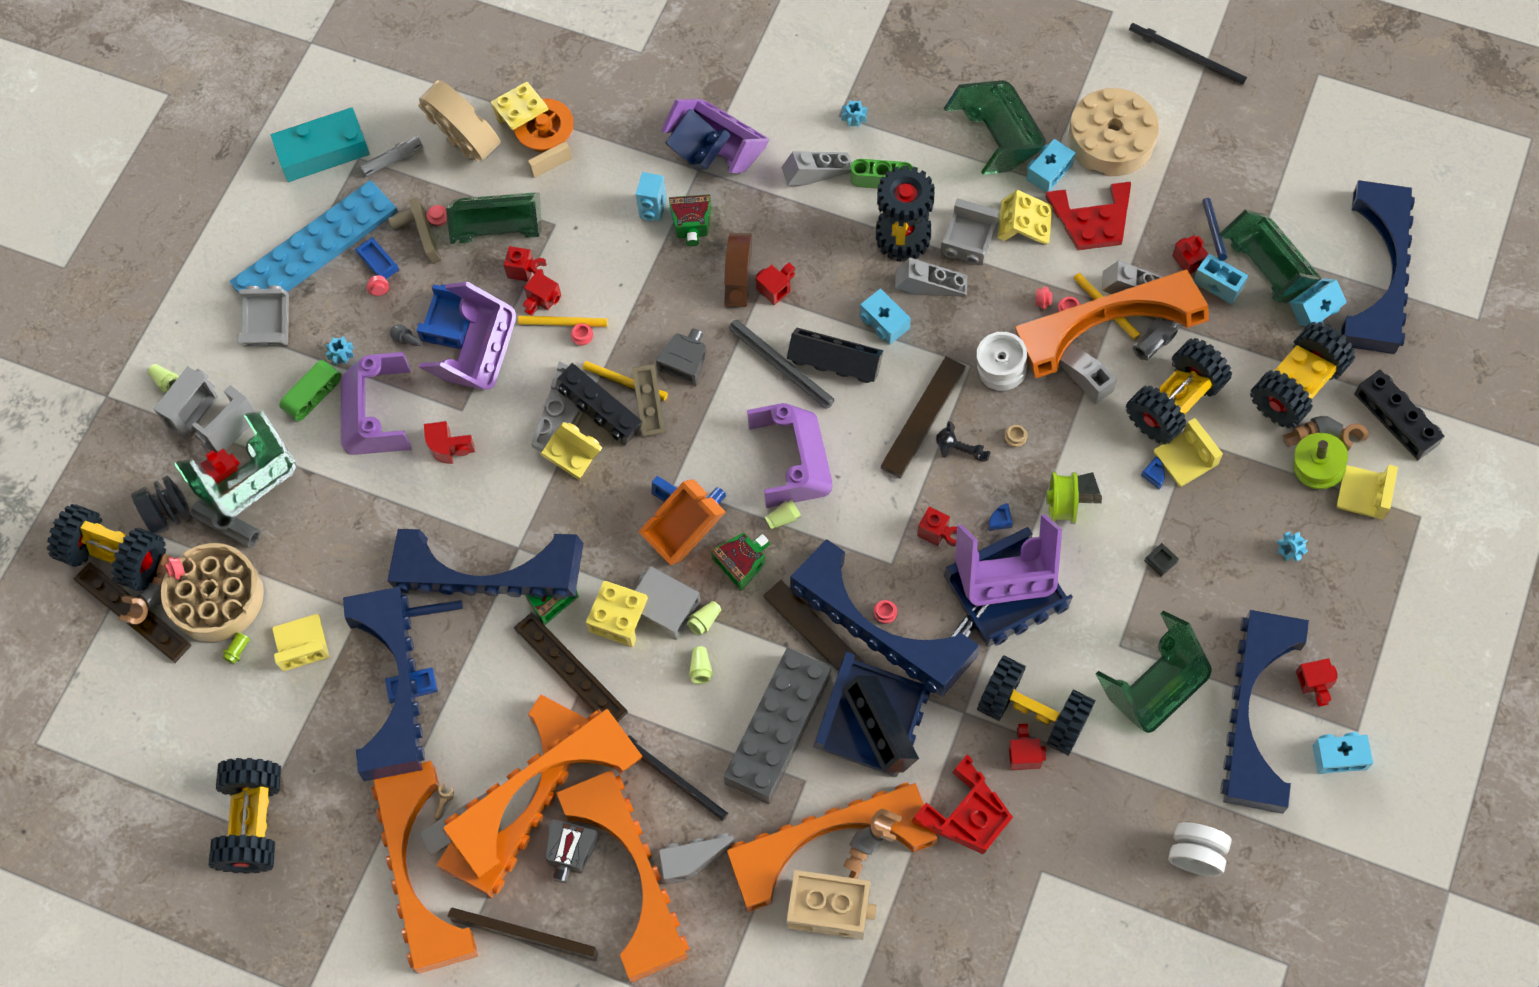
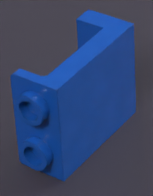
[416,284,470,349]

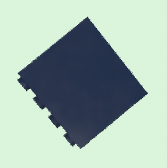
[944,527,1073,647]
[813,652,930,777]

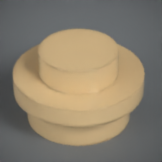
[1004,425,1028,447]

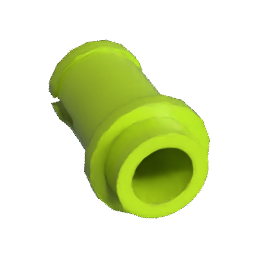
[222,632,250,664]

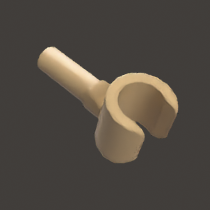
[433,783,454,820]

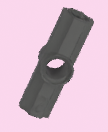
[1133,317,1183,361]
[190,499,261,549]

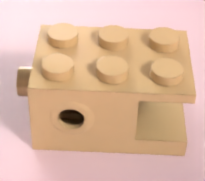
[787,870,877,940]

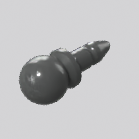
[390,324,422,346]

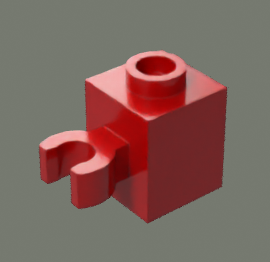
[1172,235,1208,274]
[504,246,547,282]
[755,262,796,305]
[522,271,561,316]
[200,448,241,490]
[917,506,957,547]
[1296,658,1338,707]
[1008,723,1046,771]

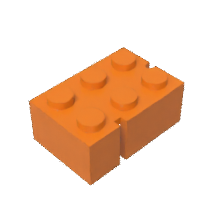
[638,479,726,565]

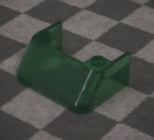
[944,80,1046,175]
[446,192,542,244]
[1219,209,1322,303]
[174,411,296,517]
[1095,610,1212,733]

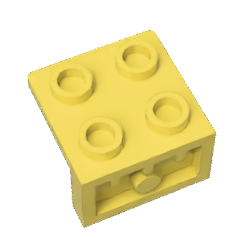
[491,82,548,130]
[998,190,1052,245]
[1153,418,1223,487]
[540,422,602,480]
[1336,465,1398,520]
[586,581,648,647]
[273,614,330,672]

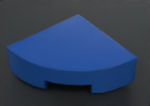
[1141,456,1165,489]
[989,503,1013,531]

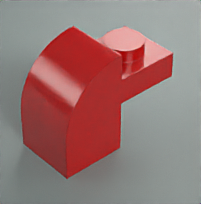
[424,421,475,464]

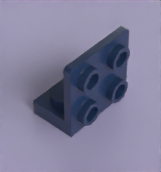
[665,109,731,170]

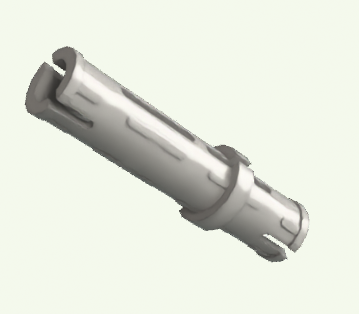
[360,135,423,178]

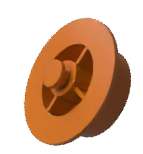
[514,98,574,153]

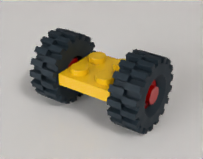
[876,166,935,262]
[1250,322,1355,429]
[1126,338,1232,444]
[47,504,166,591]
[977,655,1096,756]
[209,758,281,874]

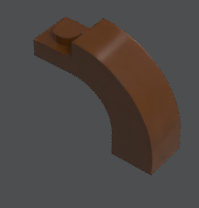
[724,232,752,307]

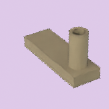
[388,197,441,264]
[632,364,665,436]

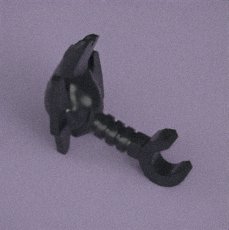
[936,421,991,461]

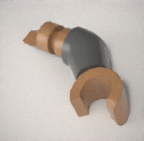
[1283,416,1369,452]
[118,553,171,624]
[843,809,903,879]

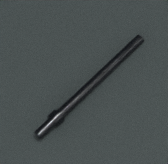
[1129,22,1247,85]
[628,735,729,821]

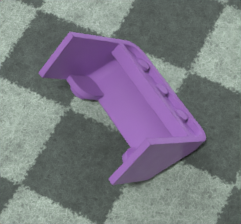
[661,99,769,174]
[419,282,516,390]
[341,352,411,455]
[747,403,832,508]
[955,514,1062,606]

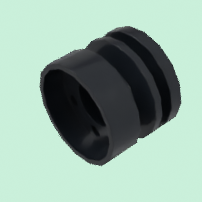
[131,475,191,535]

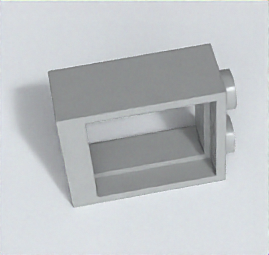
[154,366,218,439]

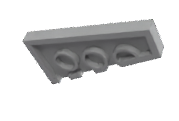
[531,361,599,452]

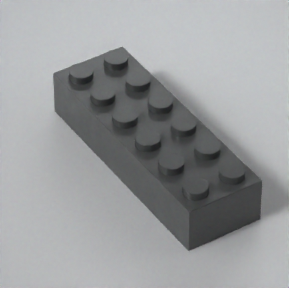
[723,647,831,804]

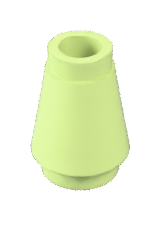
[148,364,178,393]
[765,500,801,530]
[687,601,721,636]
[689,646,713,684]

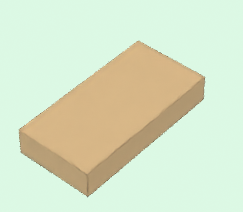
[528,142,572,178]

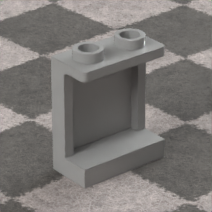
[940,198,999,265]
[237,285,289,347]
[192,385,259,453]
[635,566,701,640]

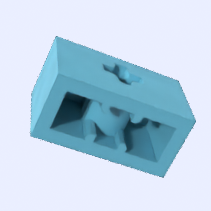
[1027,139,1076,192]
[636,172,667,221]
[1194,254,1248,305]
[1289,278,1347,326]
[860,288,911,344]
[1312,732,1373,774]

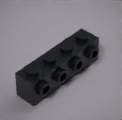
[786,328,884,383]
[555,363,642,446]
[1354,369,1445,461]
[842,675,919,773]

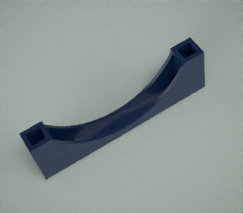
[1341,180,1415,354]
[387,529,584,599]
[790,539,980,697]
[343,587,425,781]
[1220,610,1309,814]

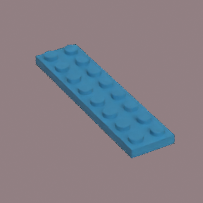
[229,180,398,297]

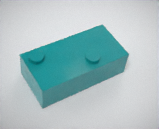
[270,107,370,182]

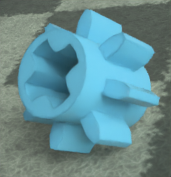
[841,100,867,127]
[325,336,354,366]
[1277,532,1308,561]

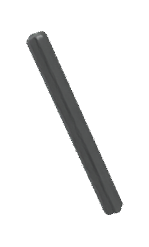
[729,320,834,409]

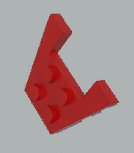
[1045,181,1131,250]
[911,755,1013,854]

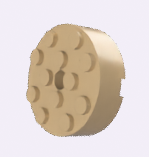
[418,80,501,162]
[1068,88,1159,176]
[161,543,264,642]

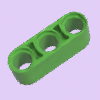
[850,159,913,188]
[279,360,342,421]

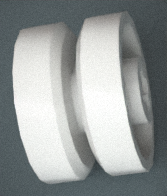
[977,332,1027,391]
[1168,822,1232,877]

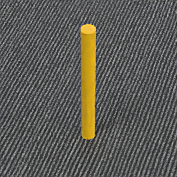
[1073,273,1141,340]
[518,316,608,327]
[582,361,668,401]

